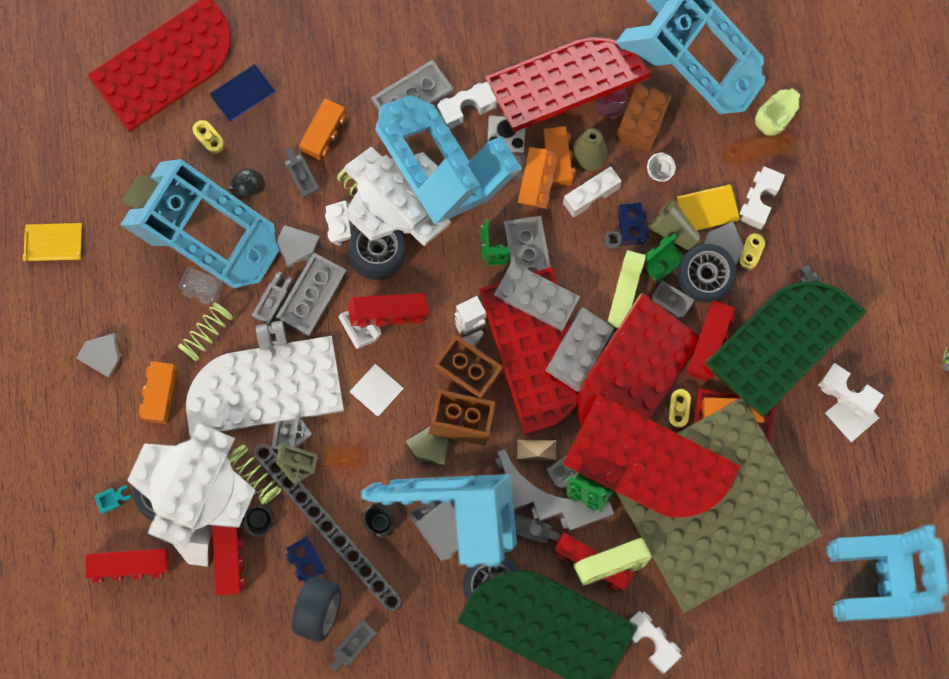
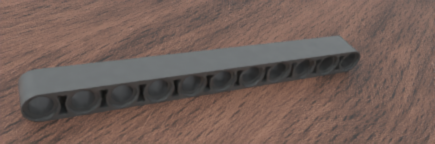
[255,444,402,612]

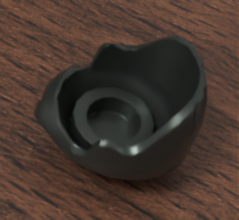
[229,168,265,198]
[362,503,394,538]
[241,504,274,538]

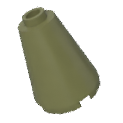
[571,128,608,171]
[648,199,701,250]

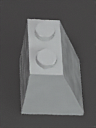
[408,500,459,561]

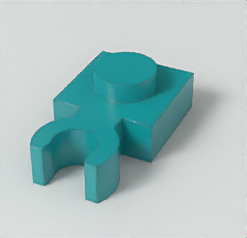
[94,485,133,515]

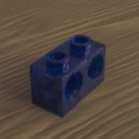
[617,202,649,246]
[285,536,327,583]

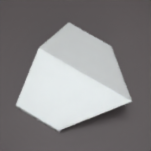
[173,526,213,567]

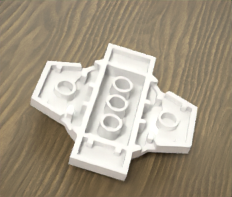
[344,147,451,246]
[128,423,255,549]

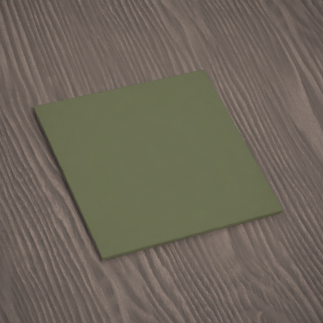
[616,398,822,613]

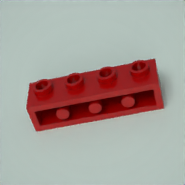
[347,293,429,328]
[686,300,736,382]
[212,524,245,597]
[553,533,634,592]
[85,548,170,583]

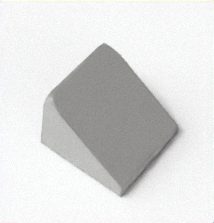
[462,330,484,348]

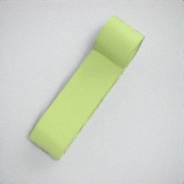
[607,250,646,328]
[574,538,652,585]

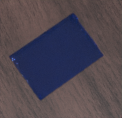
[209,64,275,122]

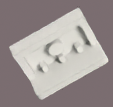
[325,200,353,246]
[339,311,381,349]

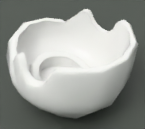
[647,153,676,182]

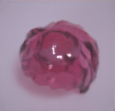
[594,88,629,118]

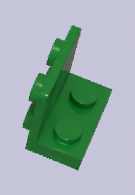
[480,219,509,266]
[643,234,683,284]
[567,473,613,513]

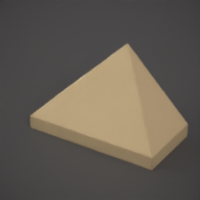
[517,440,556,460]

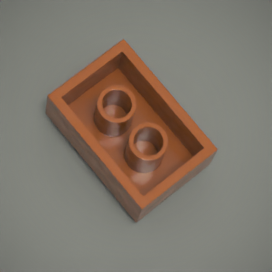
[616,83,672,152]
[433,334,503,399]
[429,390,495,446]

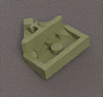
[121,174,158,209]
[406,426,451,466]
[276,443,318,484]

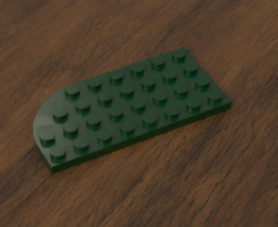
[705,281,867,418]
[457,570,638,679]

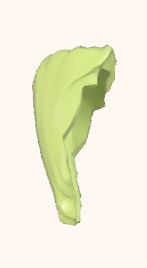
[755,88,800,136]

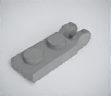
[252,271,293,326]

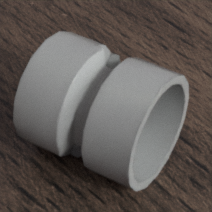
[256,320,287,350]

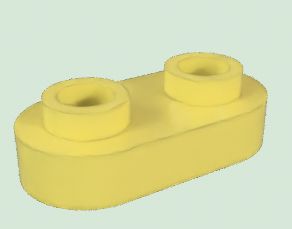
[193,120,224,154]
[738,234,765,270]
[668,389,691,428]

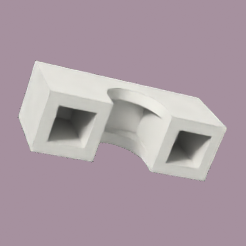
[437,82,497,129]
[563,167,622,218]
[739,167,785,230]
[454,296,486,337]
[818,363,884,417]
[630,611,682,673]

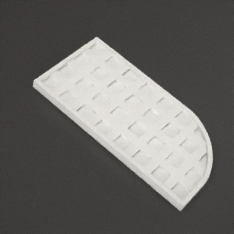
[186,336,344,437]

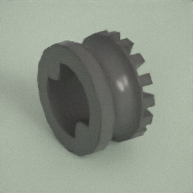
[604,231,622,250]

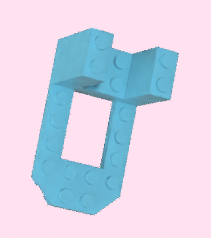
[616,0,765,114]
[375,95,522,224]
[120,159,279,288]
[361,474,517,567]
[826,525,948,622]

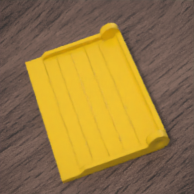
[676,184,740,231]
[23,223,82,261]

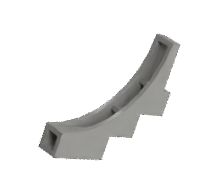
[495,449,614,532]

